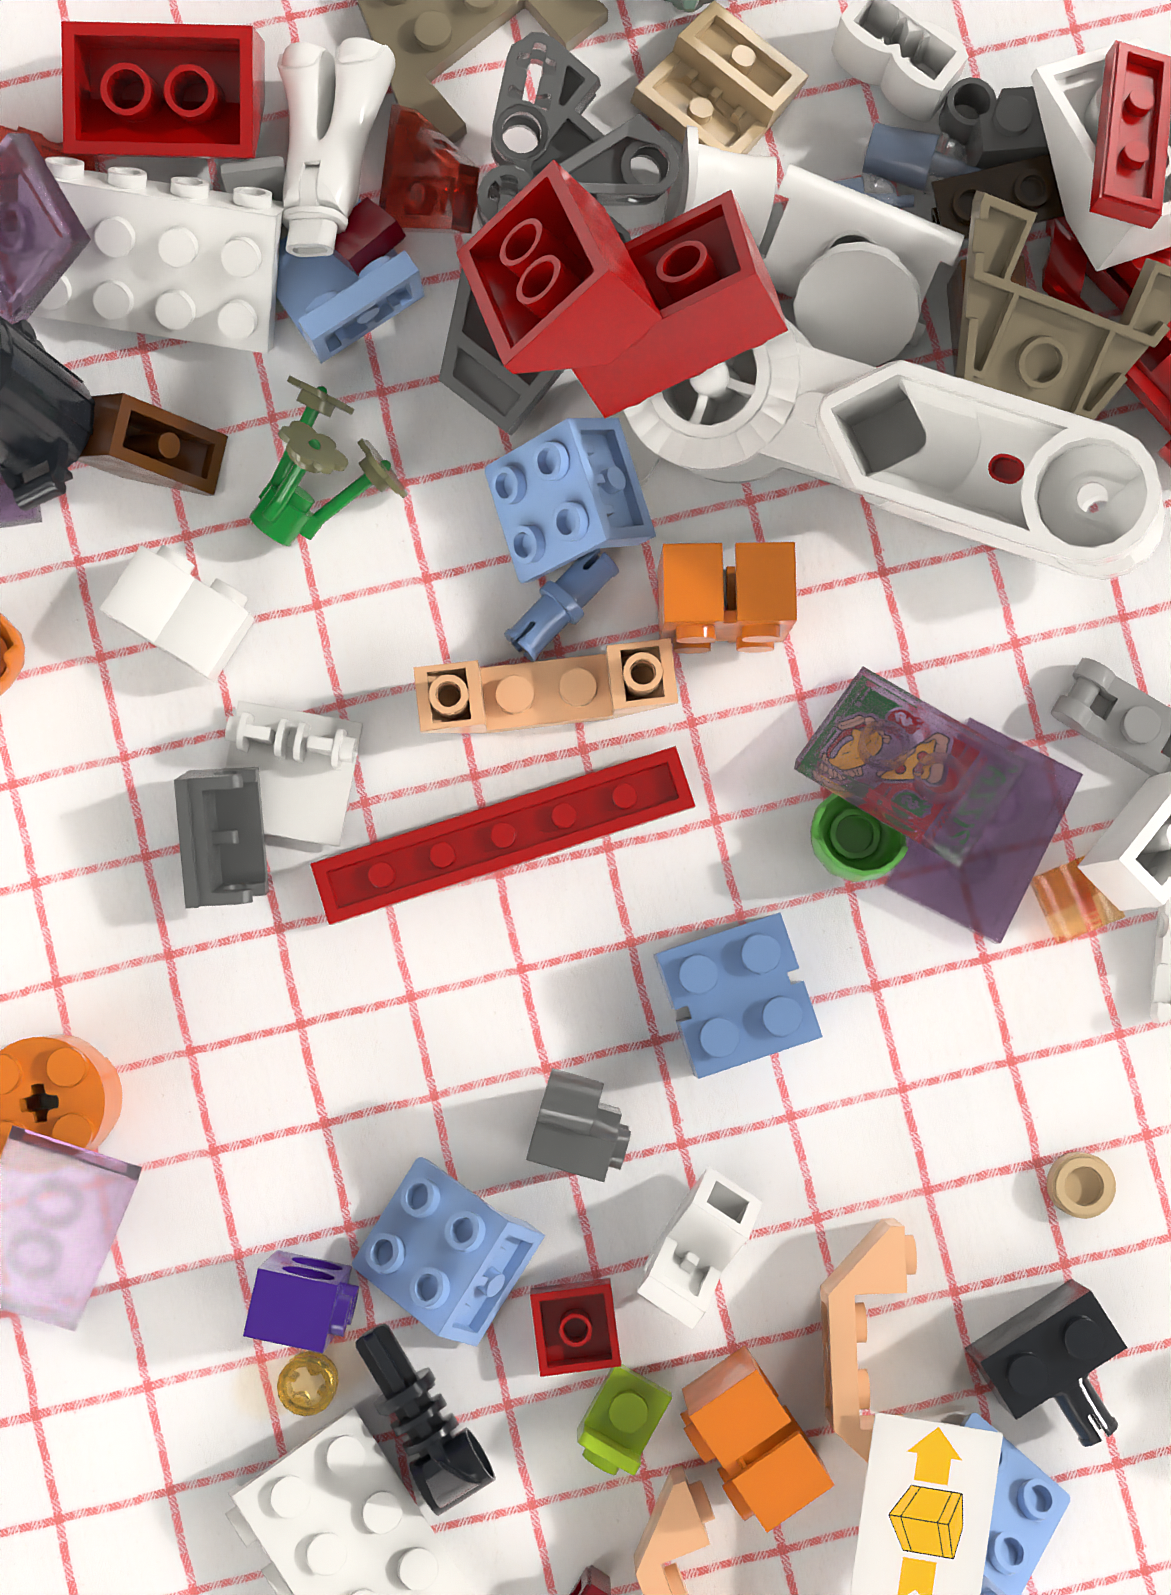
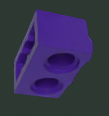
[243,1250,359,1353]

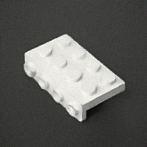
[22,157,285,354]
[225,1407,474,1595]

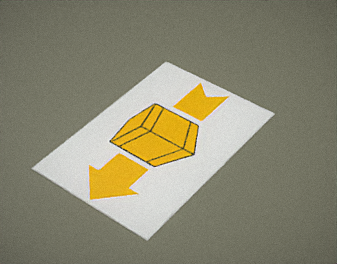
[849,1412,1003,1595]

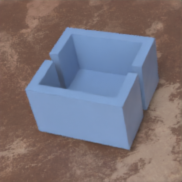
[653,912,823,1079]

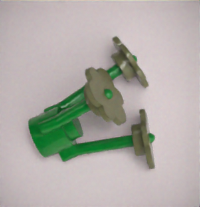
[249,375,408,546]

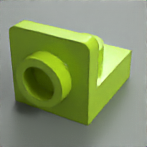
[577,1364,672,1476]

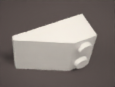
[1031,37,1171,271]

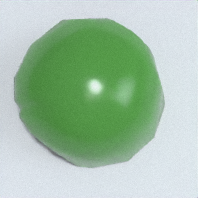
[810,785,909,882]

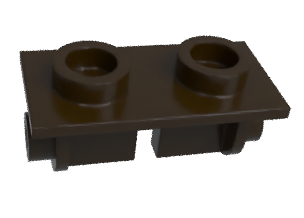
[931,154,1065,240]

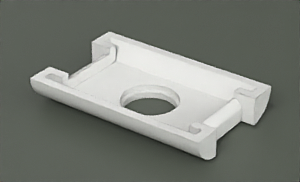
[760,164,964,347]

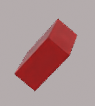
[530,1278,621,1377]

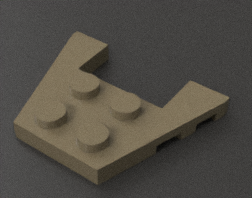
[356,0,608,167]
[956,191,1171,420]

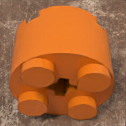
[0,1035,122,1170]

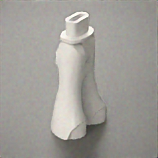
[277,37,396,257]

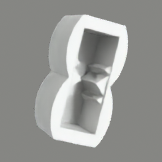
[831,0,969,122]
[99,545,255,682]

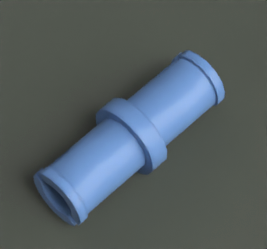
[504,548,619,662]

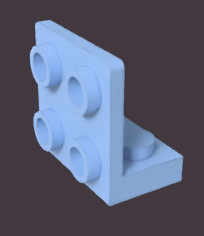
[276,199,424,364]
[485,418,656,583]
[352,1157,545,1347]
[960,1413,1070,1595]

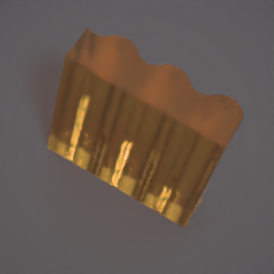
[1028,854,1126,944]

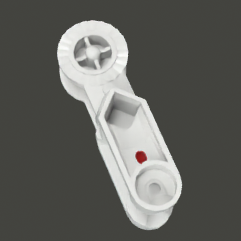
[624,317,1166,580]

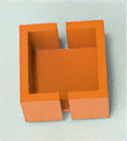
[657,542,797,654]
[680,1345,835,1533]

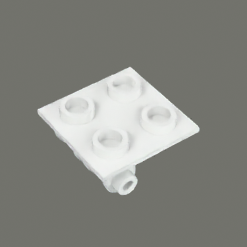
[225,700,363,847]

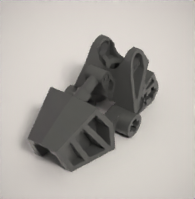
[439,32,679,436]

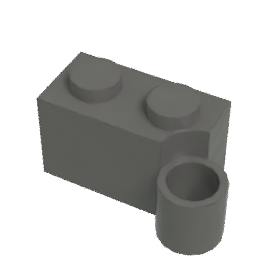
[938,77,1050,170]
[526,1068,631,1182]

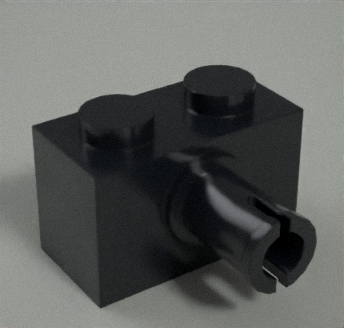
[965,1279,1128,1447]

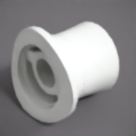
[661,125,777,248]

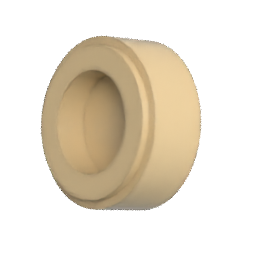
[1047,1152,1116,1219]

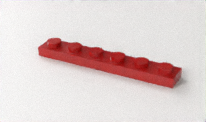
[310,746,696,925]

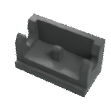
[174,767,269,909]

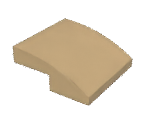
[630,0,809,154]

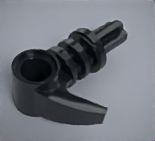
[355,1323,496,1516]

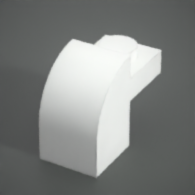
[637,1166,763,1329]

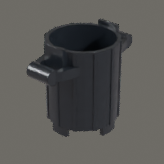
[0,315,95,511]

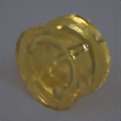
[277,1351,339,1417]

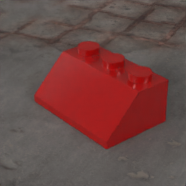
[61,21,265,160]
[456,159,662,374]
[572,190,788,418]

